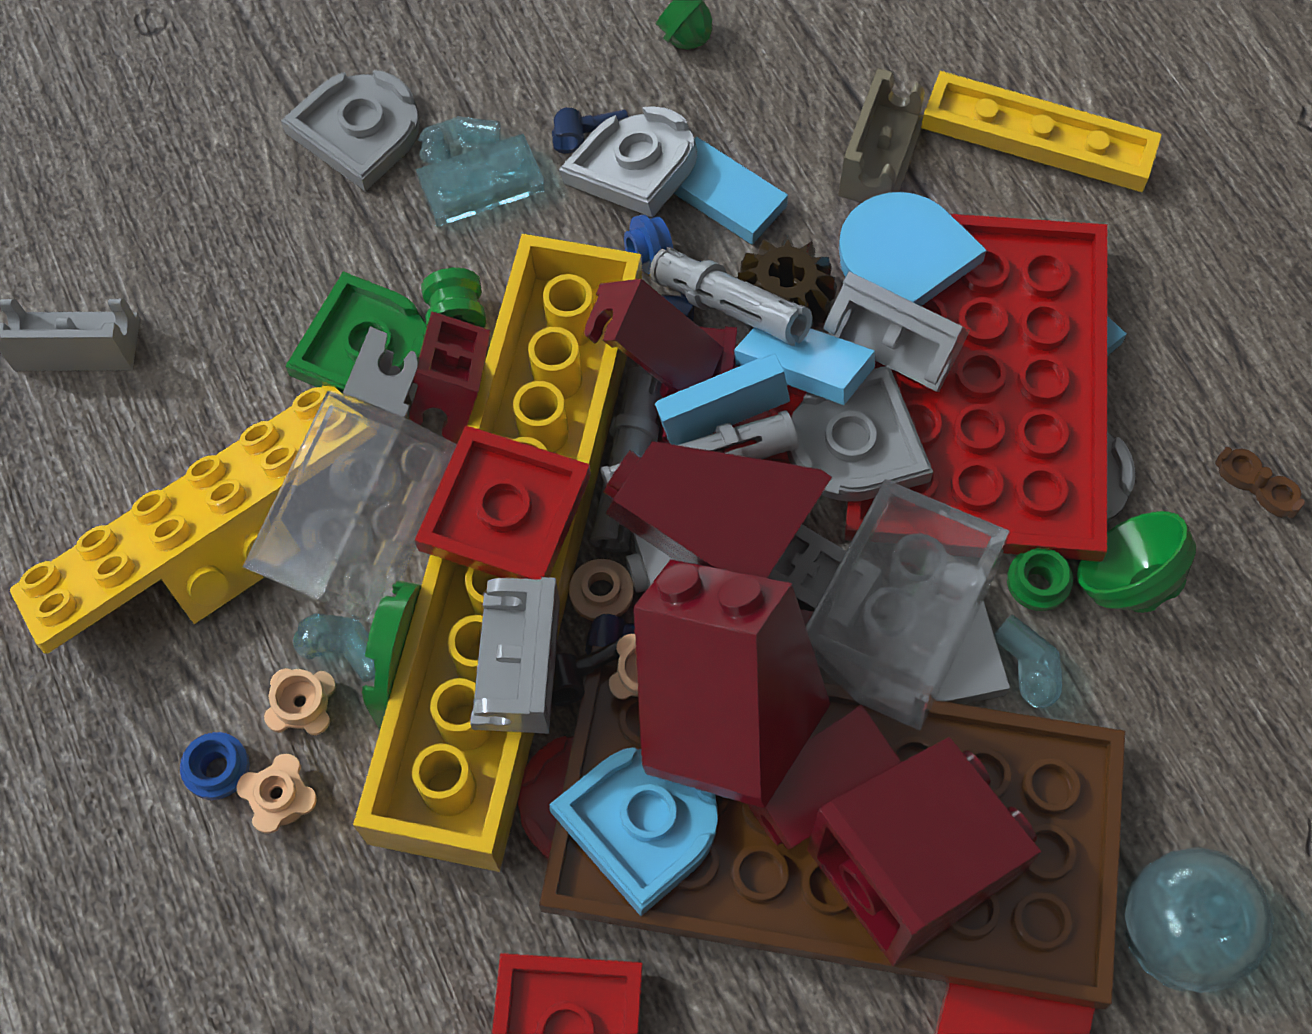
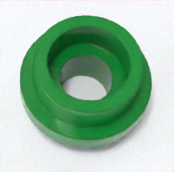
[1007,548,1073,611]

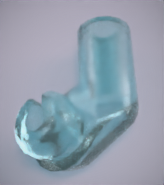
[418,116,501,164]
[293,613,375,682]
[994,614,1063,708]

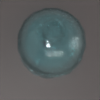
[1123,847,1274,993]

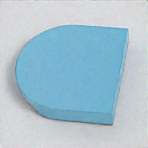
[839,192,986,306]
[549,747,718,916]

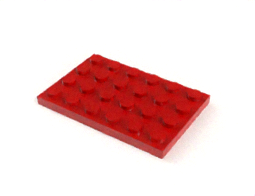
[845,214,1107,562]

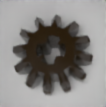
[735,235,837,329]

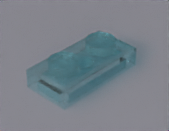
[416,134,545,227]

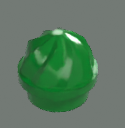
[656,0,712,50]

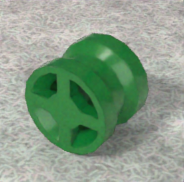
[421,267,487,328]

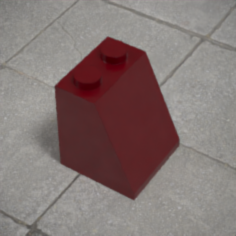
[603,441,832,578]
[634,559,831,809]
[807,737,1041,967]

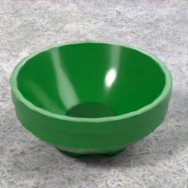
[1077,511,1196,613]

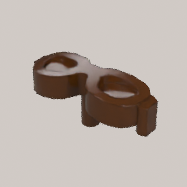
[1215,447,1305,519]

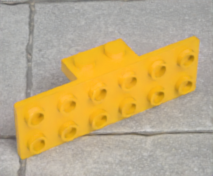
[10,386,379,654]

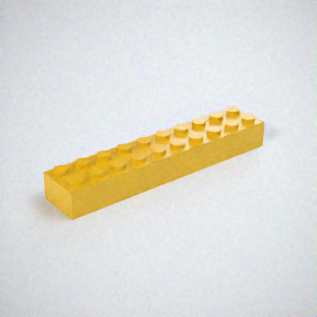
[353,234,642,872]

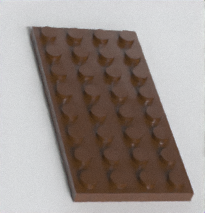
[539,646,1125,1010]

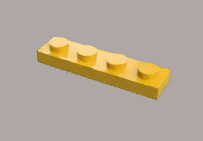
[921,71,1162,192]

